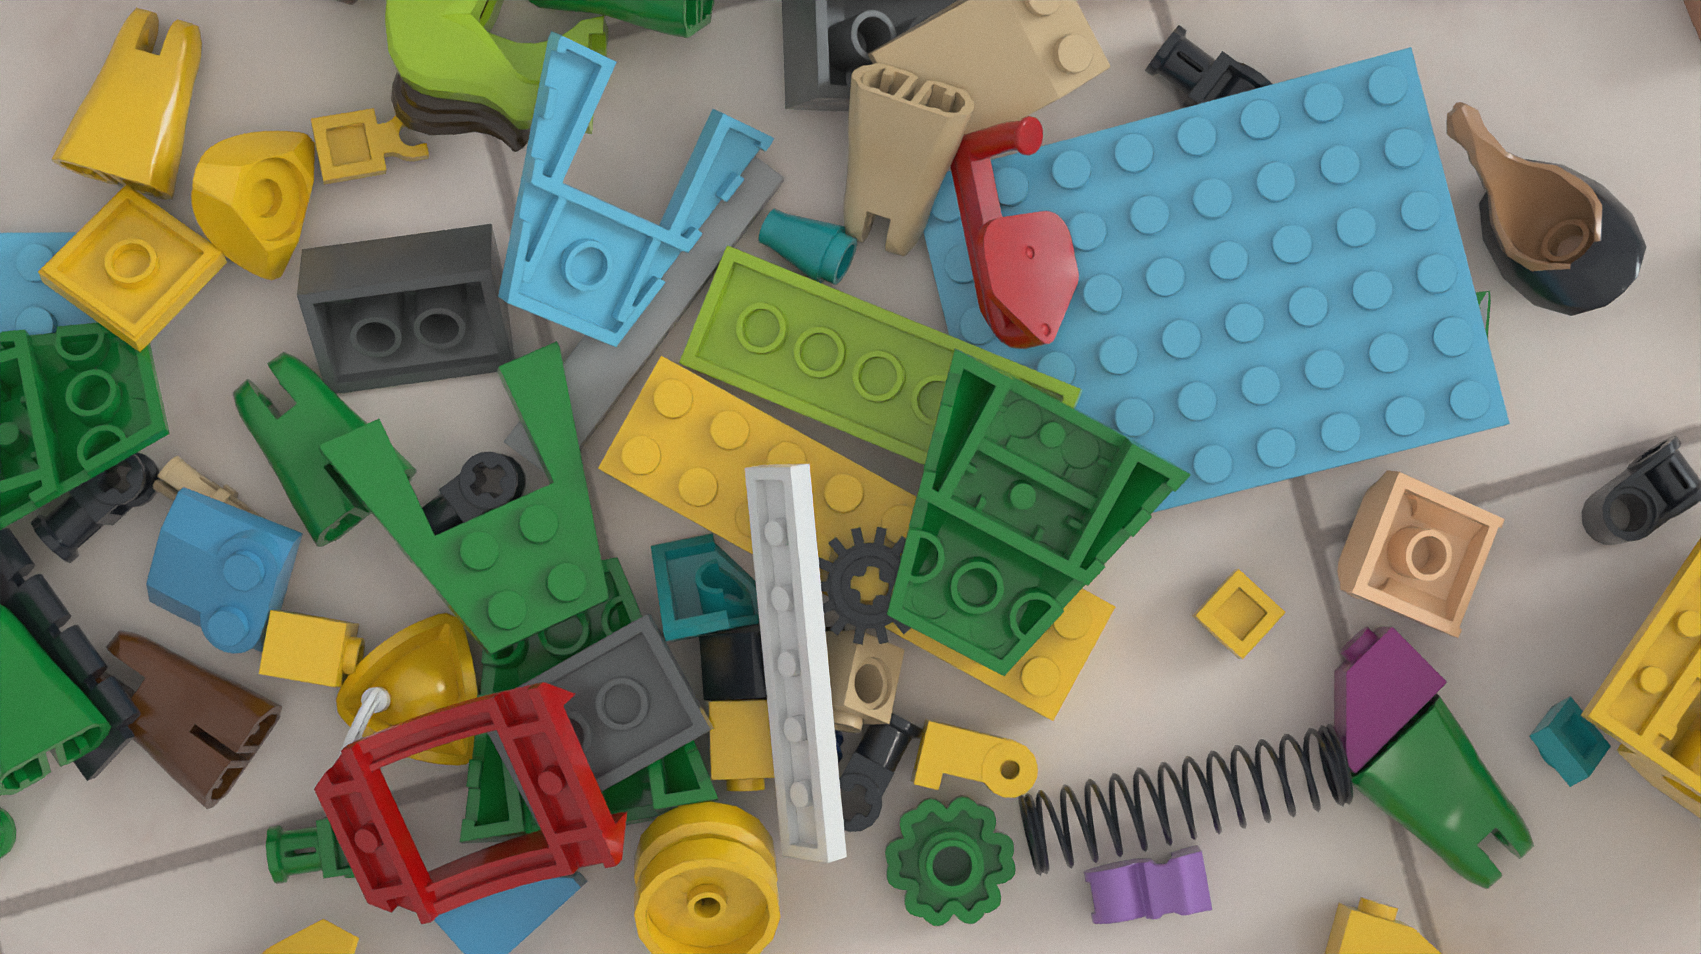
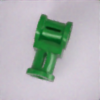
[266,817,355,884]

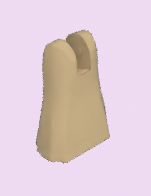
[843,63,975,257]

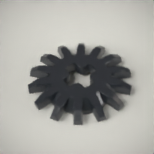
[818,527,911,645]

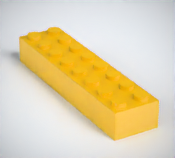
[598,356,1116,721]

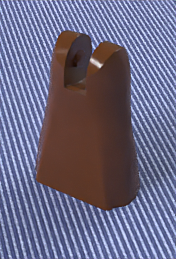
[95,630,283,809]

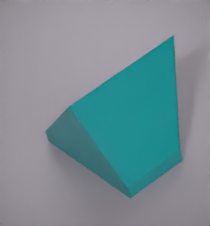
[651,533,760,643]

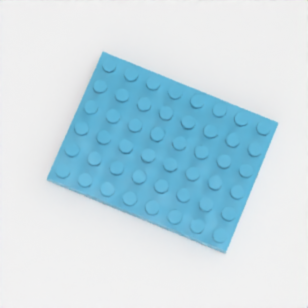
[923,47,1510,513]

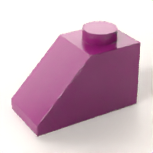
[1334,626,1447,773]

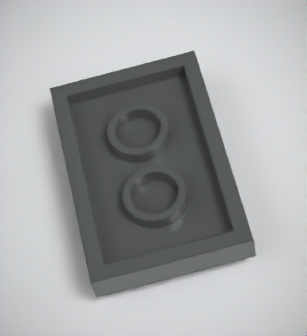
[487,614,714,826]

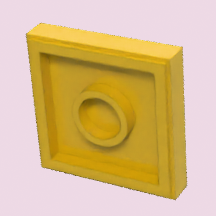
[38,184,227,352]

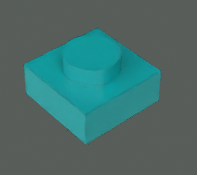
[1529,696,1611,787]

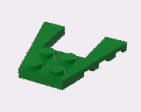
[319,341,609,656]

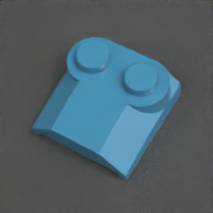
[146,487,303,654]

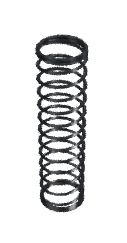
[1018,724,1353,876]

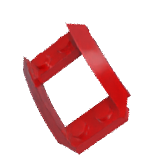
[314,682,627,924]

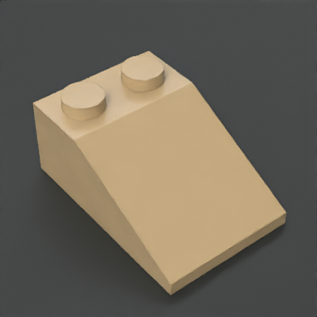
[868,0,1111,134]

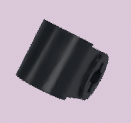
[1582,435,1701,545]

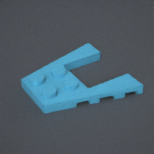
[498,31,774,347]

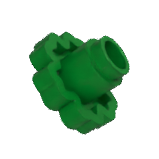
[885,795,1016,926]

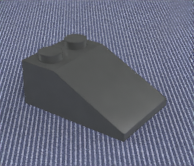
[782,0,957,111]

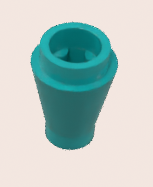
[758,208,857,285]

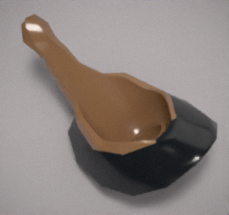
[1446,102,1647,316]

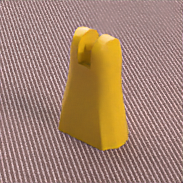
[51,7,202,200]

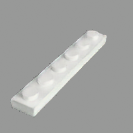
[745,464,847,863]

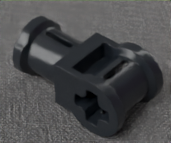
[1145,25,1272,107]
[30,452,160,563]
[422,452,526,536]
[839,713,924,832]

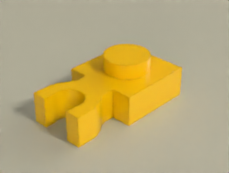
[311,108,429,185]

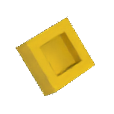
[1192,569,1286,660]

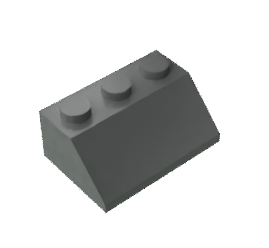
[297,224,515,394]

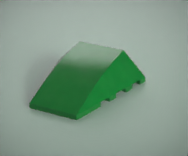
[0,323,170,530]
[887,348,1191,676]
[459,557,719,844]

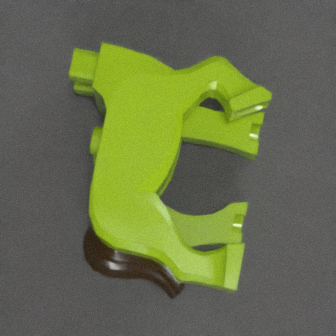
[385,0,609,152]

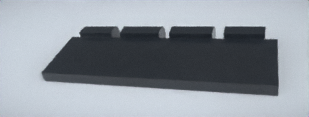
[0,528,141,781]

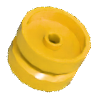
[634,801,780,954]

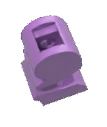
[1084,845,1212,924]

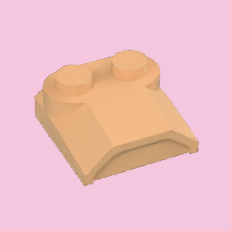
[1337,470,1505,638]

